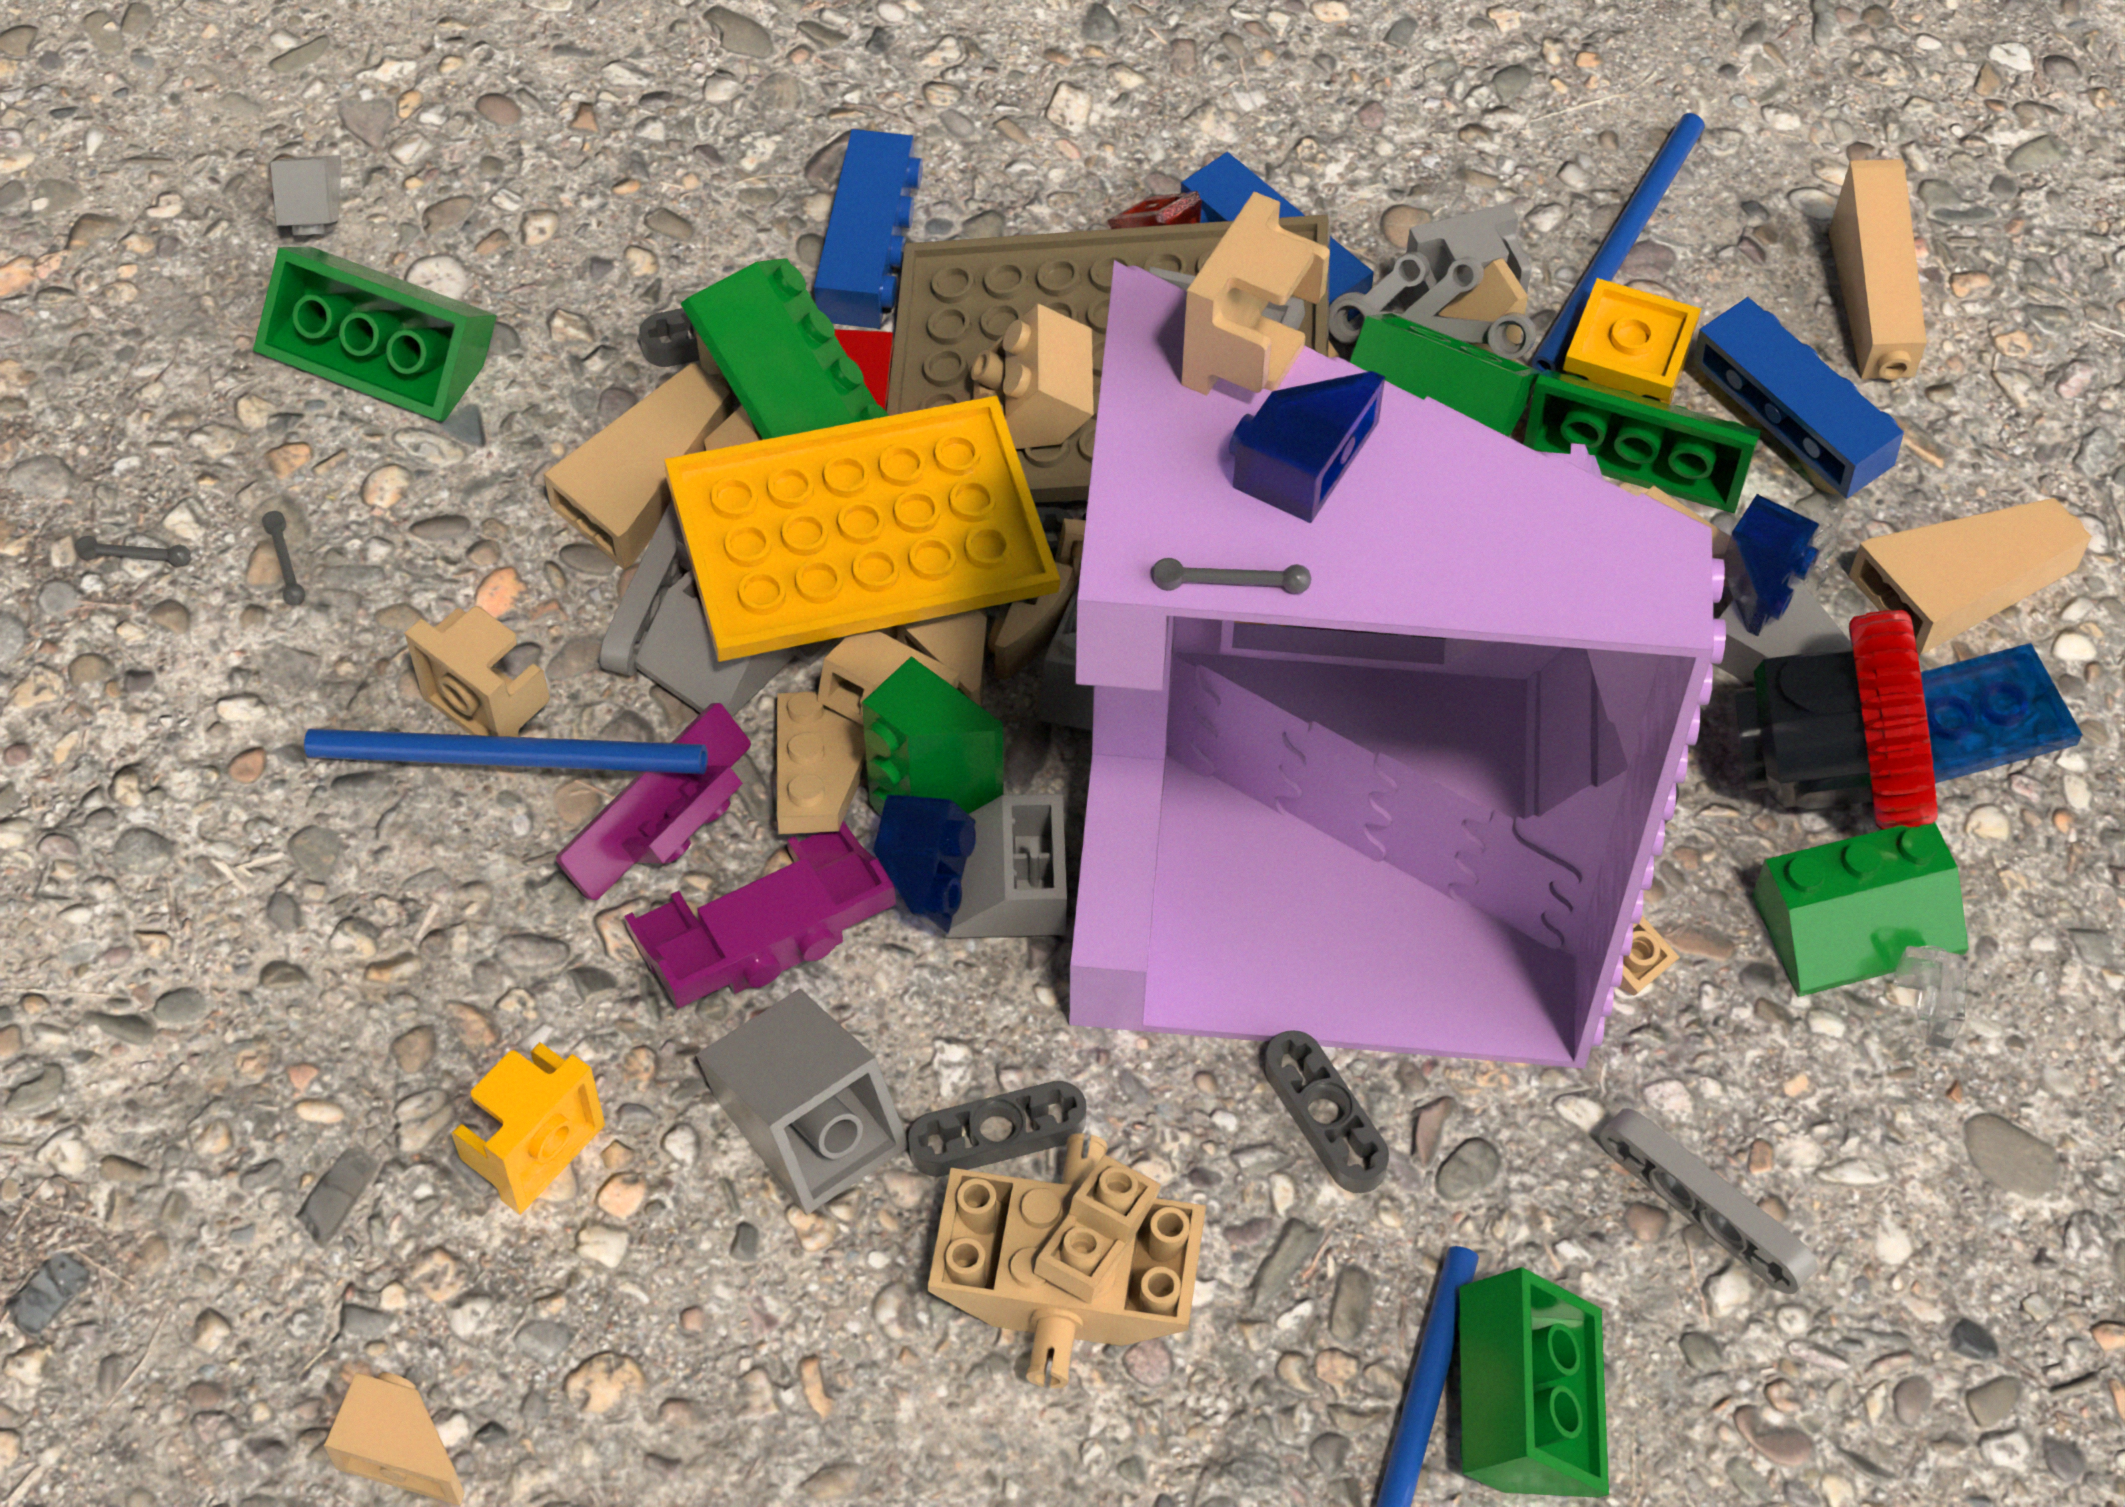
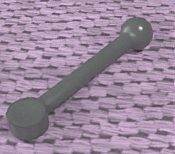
[262,511,305,605]
[75,536,190,566]
[1153,558,1312,594]

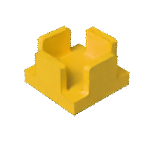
[1563,278,1702,405]
[451,1042,605,1215]

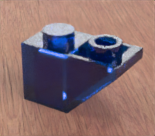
[1723,494,1820,637]
[873,794,976,934]

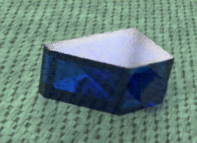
[1229,371,1385,523]

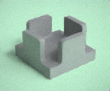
[1400,203,1532,316]

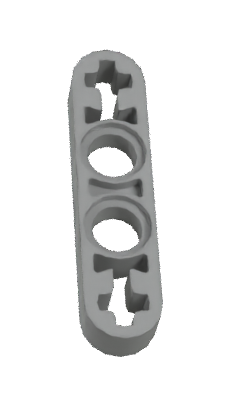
[600,499,686,676]
[1600,1108,1817,1294]

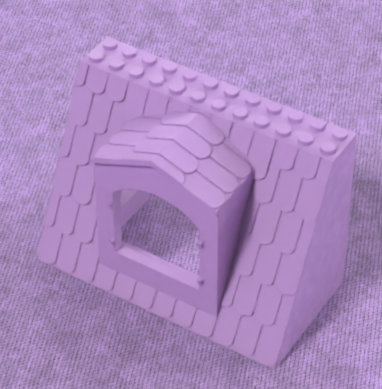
[1069,260,1726,1068]

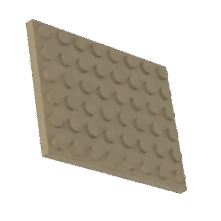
[887,214,1330,503]

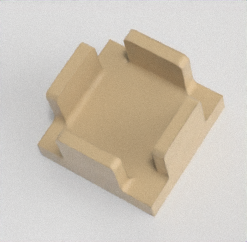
[1181,192,1330,396]
[404,606,550,737]

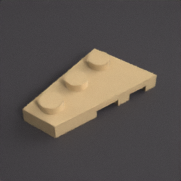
[777,691,866,834]

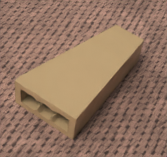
[1828,159,1927,380]
[543,361,733,570]
[1848,497,2092,655]

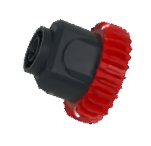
[1734,610,1938,830]

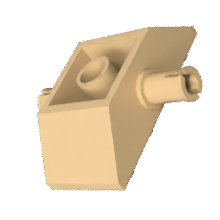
[928,1133,1206,1388]

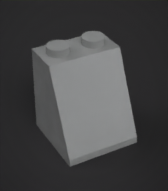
[696,988,909,1215]

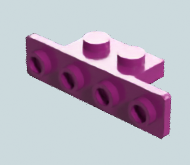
[556,703,751,900]

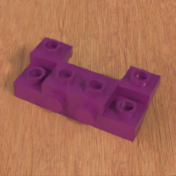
[624,820,896,1009]

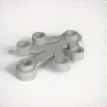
[1329,252,1536,359]

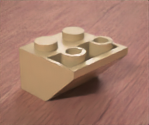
[971,303,1094,449]

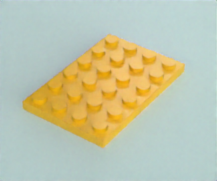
[664,395,1061,662]

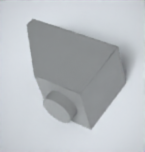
[270,155,342,235]

